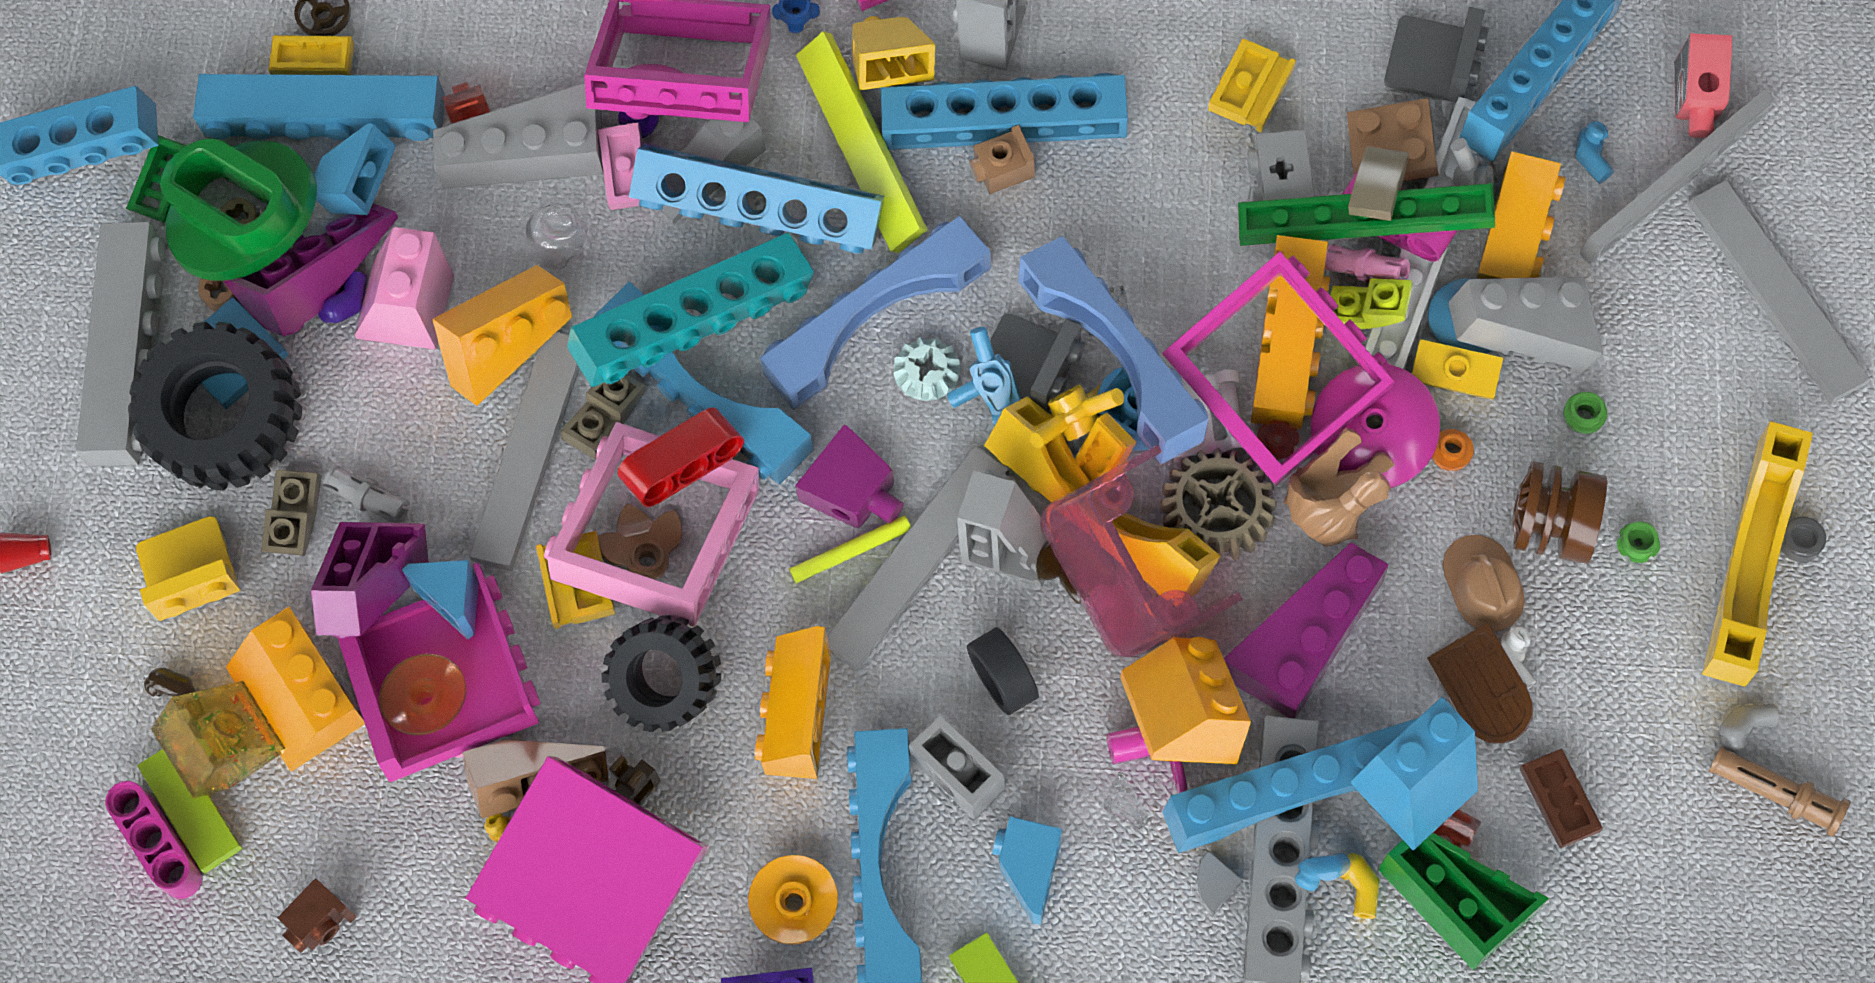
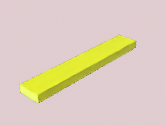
[796,31,928,253]

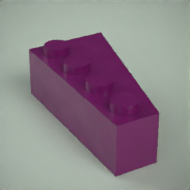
[1224,542,1389,719]

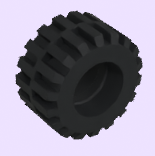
[601,615,722,732]

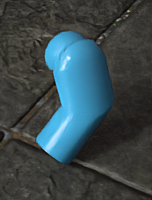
[1575,121,1615,184]

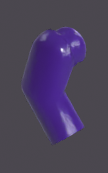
[318,271,367,323]

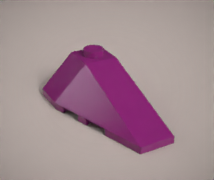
[224,203,398,337]

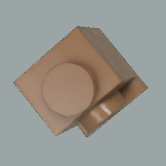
[969,125,1035,194]

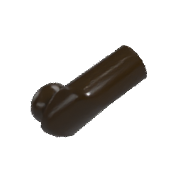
[144,667,202,720]

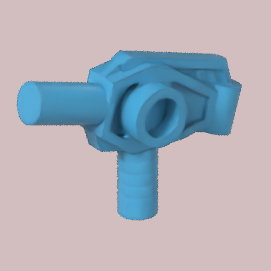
[947,327,1021,426]

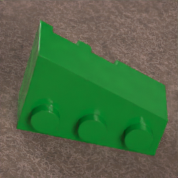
[1378,833,1549,971]

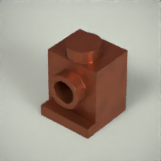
[277,878,357,953]

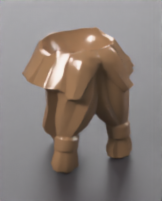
[1283,428,1395,547]

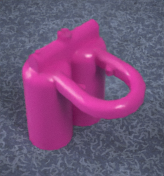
[1106,726,1187,793]

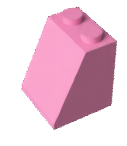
[354,227,454,350]

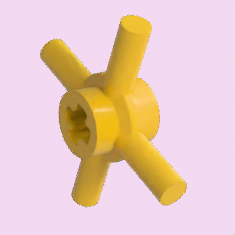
[1029,383,1124,448]

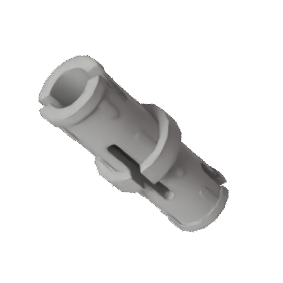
[323,465,410,523]

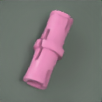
[1324,244,1410,282]

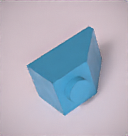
[314,124,396,215]
[993,817,1062,925]

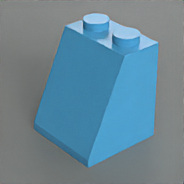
[1350,697,1478,850]

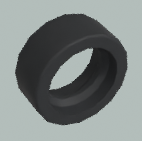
[967,627,1039,715]

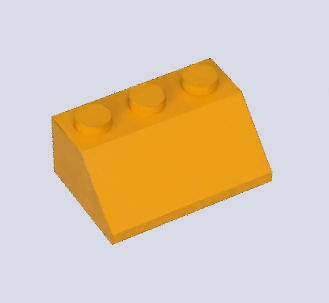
[226,607,365,772]
[755,626,831,779]
[1120,637,1251,764]

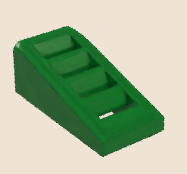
[126,135,187,223]

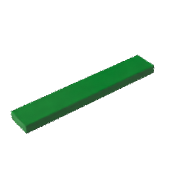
[1238,183,1495,246]

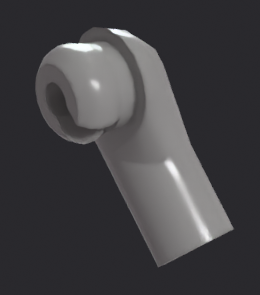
[1719,704,1778,751]

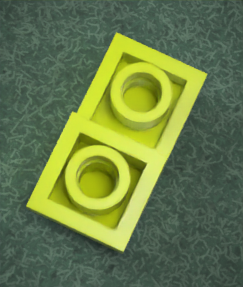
[1327,278,1413,329]

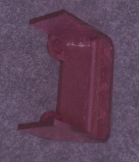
[1040,445,1243,658]

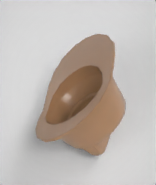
[1442,535,1525,632]

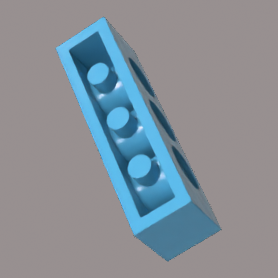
[0,86,159,185]

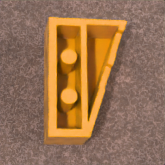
[432,265,572,406]

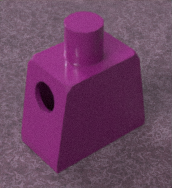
[795,424,904,528]

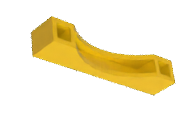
[984,396,1221,607]
[1702,421,1813,687]

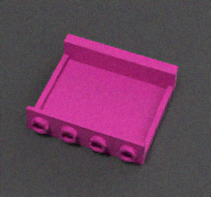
[338,562,541,782]
[465,756,709,983]

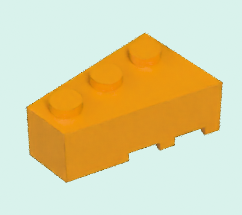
[1476,151,1566,279]

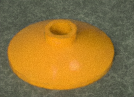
[748,855,838,945]

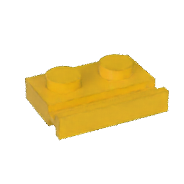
[1208,38,1296,133]
[536,530,616,629]

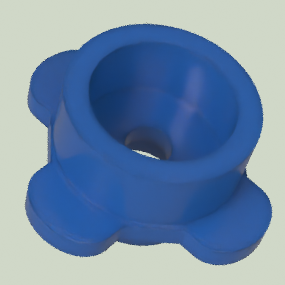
[772,0,820,33]

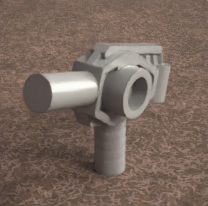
[1450,138,1497,206]

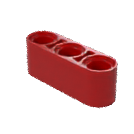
[617,407,744,507]

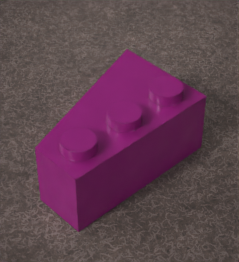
[311,522,429,638]

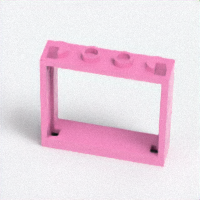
[544,422,759,627]

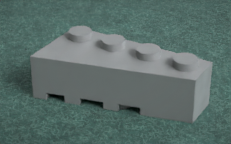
[433,83,604,189]

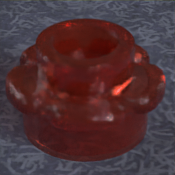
[1257,420,1299,460]

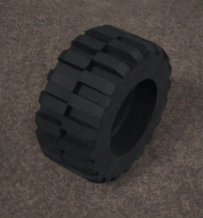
[128,322,302,490]

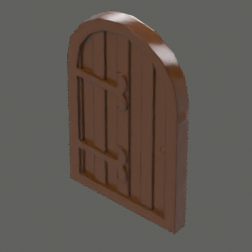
[1427,623,1534,744]

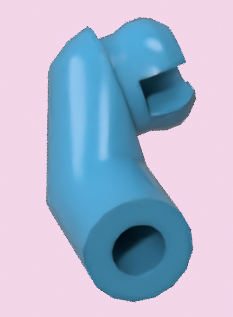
[1295,853,1351,891]

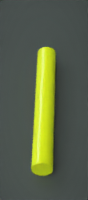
[789,515,911,584]

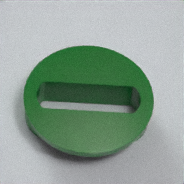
[160,139,317,281]

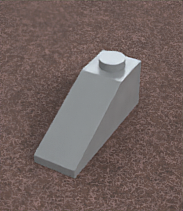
[660,116,766,224]

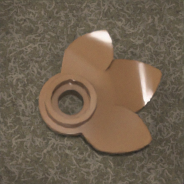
[598,504,682,580]

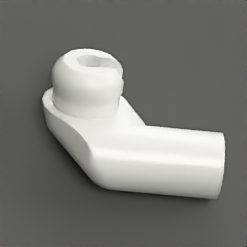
[1499,626,1536,689]

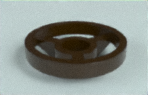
[294,0,351,36]

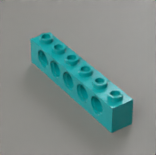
[567,232,814,387]

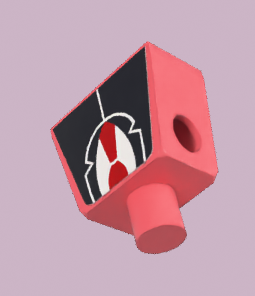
[1674,33,1732,138]

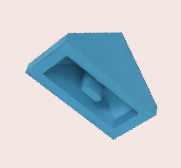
[402,560,479,640]

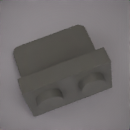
[1384,7,1489,103]
[990,314,1085,413]

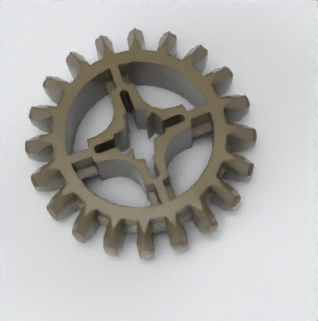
[1160,448,1277,563]

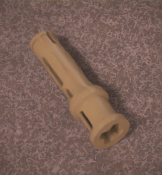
[1708,746,1851,837]

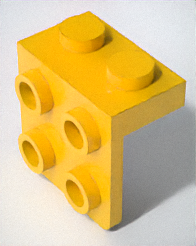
[136,516,241,621]

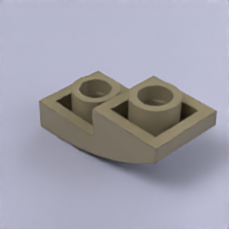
[1348,147,1409,221]
[561,374,645,460]
[261,470,322,556]

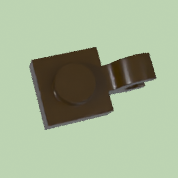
[609,755,661,805]

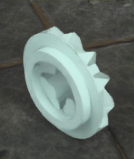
[894,336,960,401]

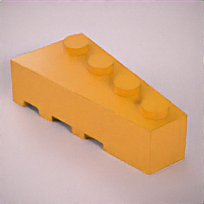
[1251,235,1330,430]

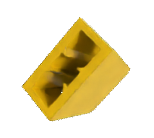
[852,16,935,90]

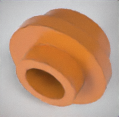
[1432,429,1474,471]

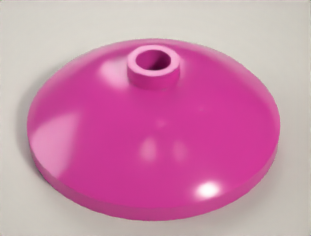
[1311,365,1440,489]

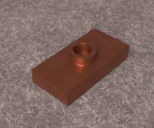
[1519,748,1603,849]

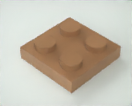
[1347,98,1439,181]

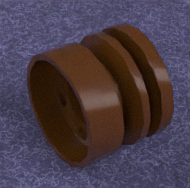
[1512,461,1608,564]

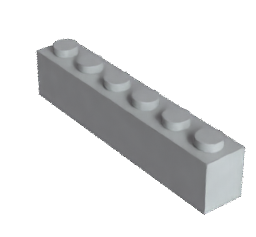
[76,222,165,467]

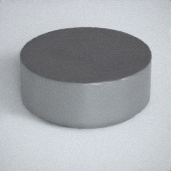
[1781,517,1826,562]

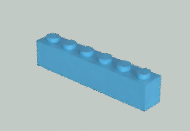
[193,74,446,141]

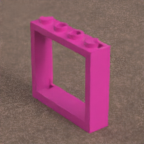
[584,0,771,122]
[1162,252,1395,486]

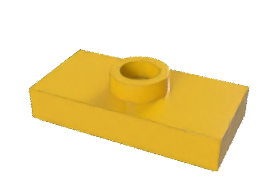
[268,35,354,75]
[1411,339,1503,400]
[1075,413,1136,496]

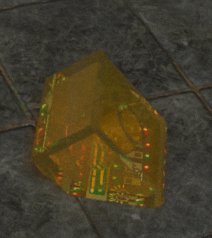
[151,681,286,798]

